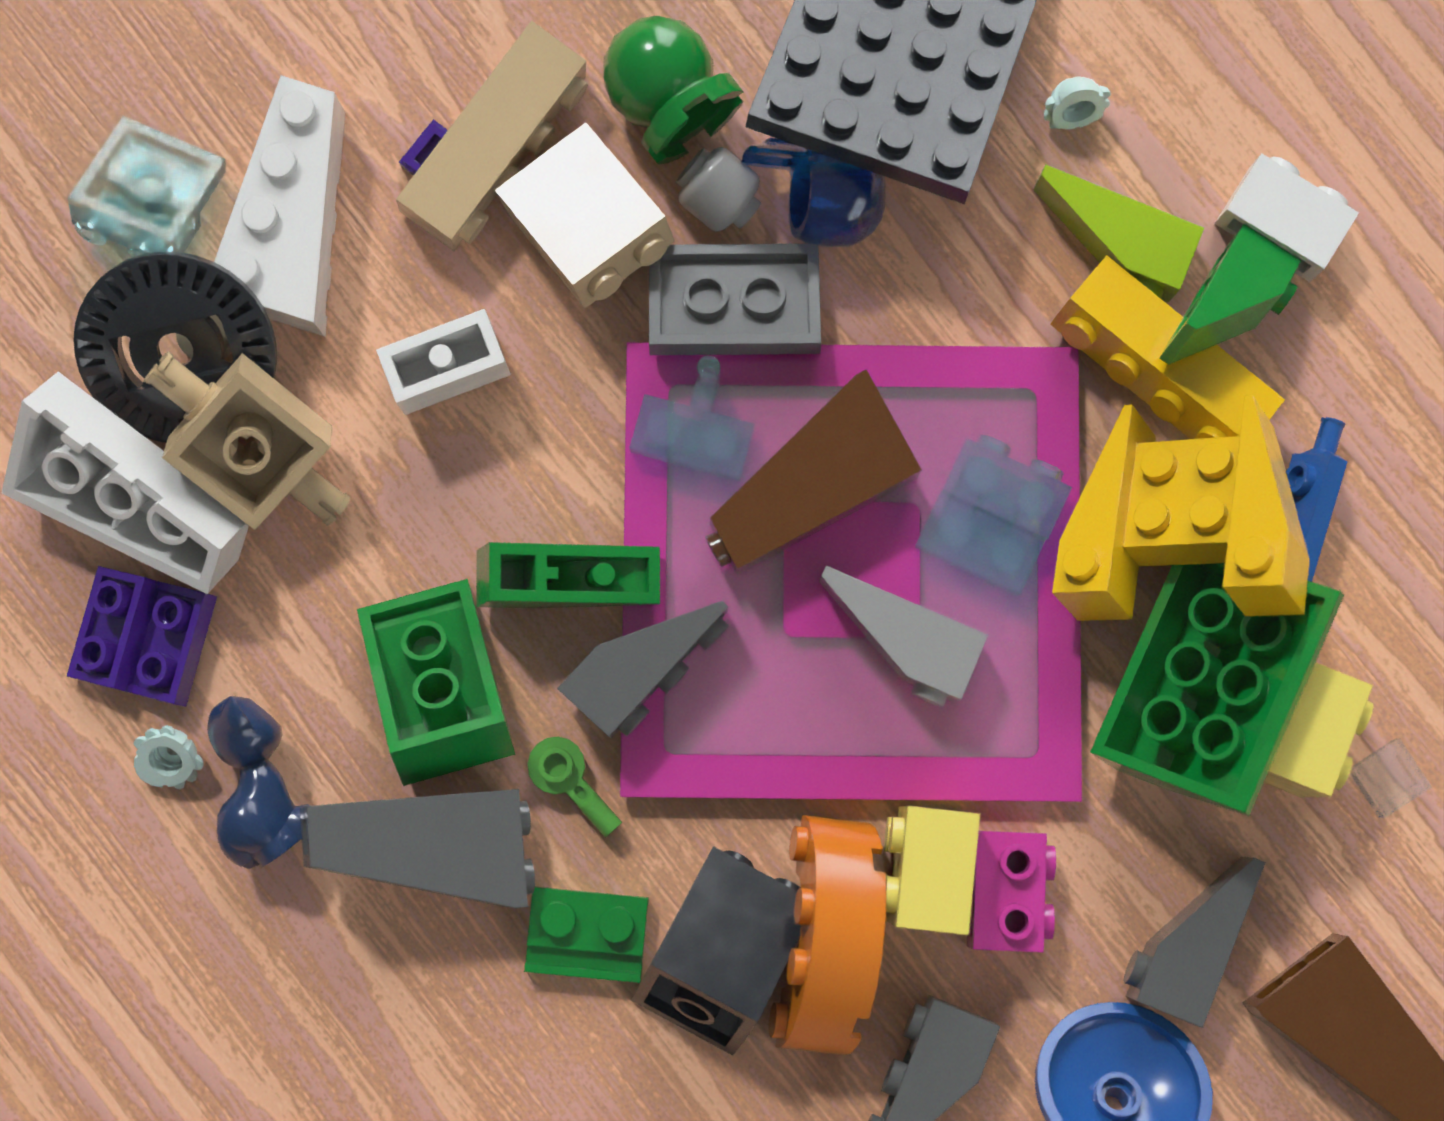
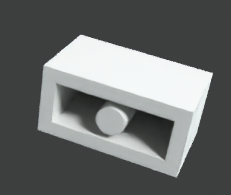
[1214,153,1359,282]
[376,309,511,415]

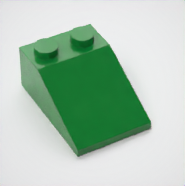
[357,579,516,786]

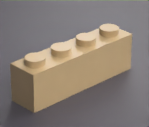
[396,20,588,251]

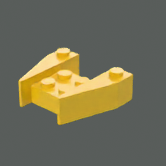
[1052,395,1310,621]

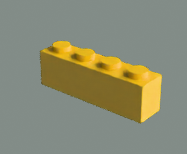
[1050,255,1285,439]

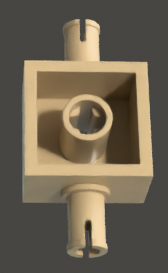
[144,352,351,530]

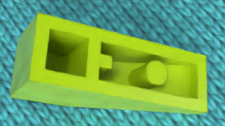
[1034,164,1204,303]

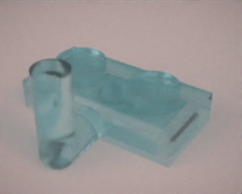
[629,356,755,482]

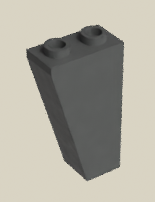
[300,789,535,908]

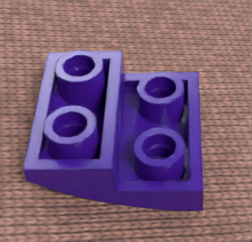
[67,566,217,707]

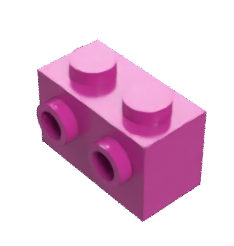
[967,831,1056,952]

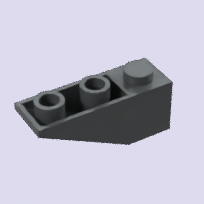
[557,601,729,738]
[868,995,1000,1121]

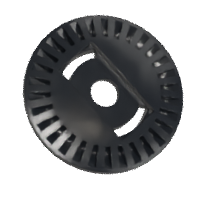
[73,251,277,443]

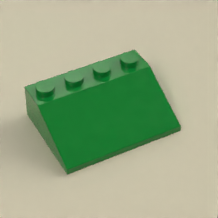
[1090,563,1345,816]

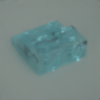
[67,116,226,257]
[914,435,1072,596]

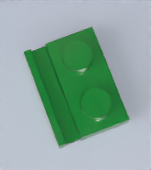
[524,886,649,983]

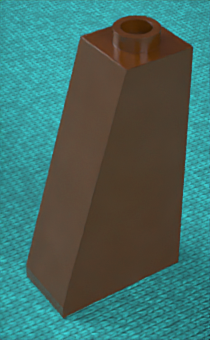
[705,369,922,575]
[1242,933,1444,1121]

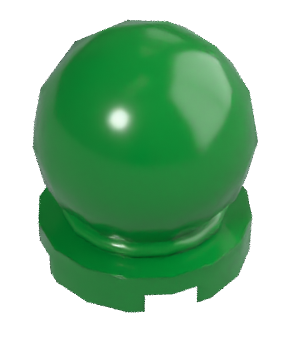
[603,16,744,165]

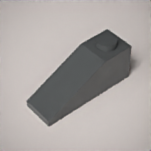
[1124,857,1266,1028]

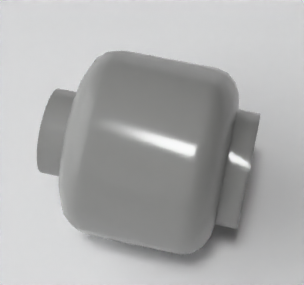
[676,147,761,232]

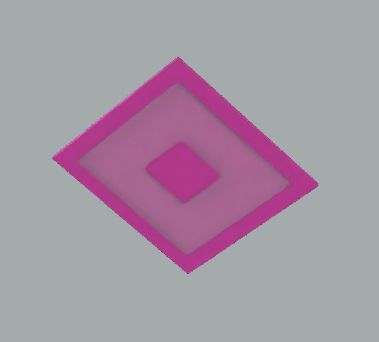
[620,343,1082,802]

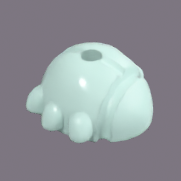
[1044,77,1111,130]
[134,725,204,789]

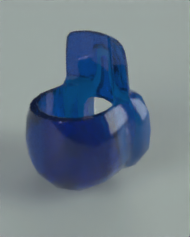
[741,138,886,247]

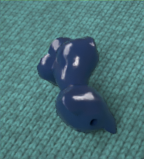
[207,696,310,869]

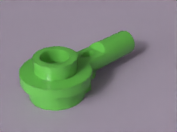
[527,737,622,838]

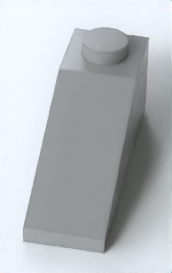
[819,566,988,707]

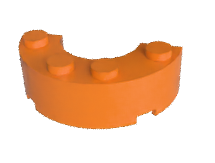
[769,815,886,1055]

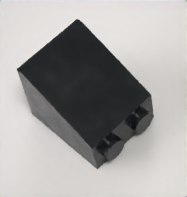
[631,846,801,1055]

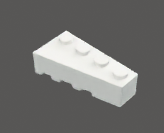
[214,75,345,337]
[1,372,249,594]

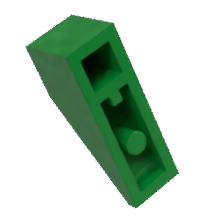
[1159,224,1301,365]
[476,542,660,608]

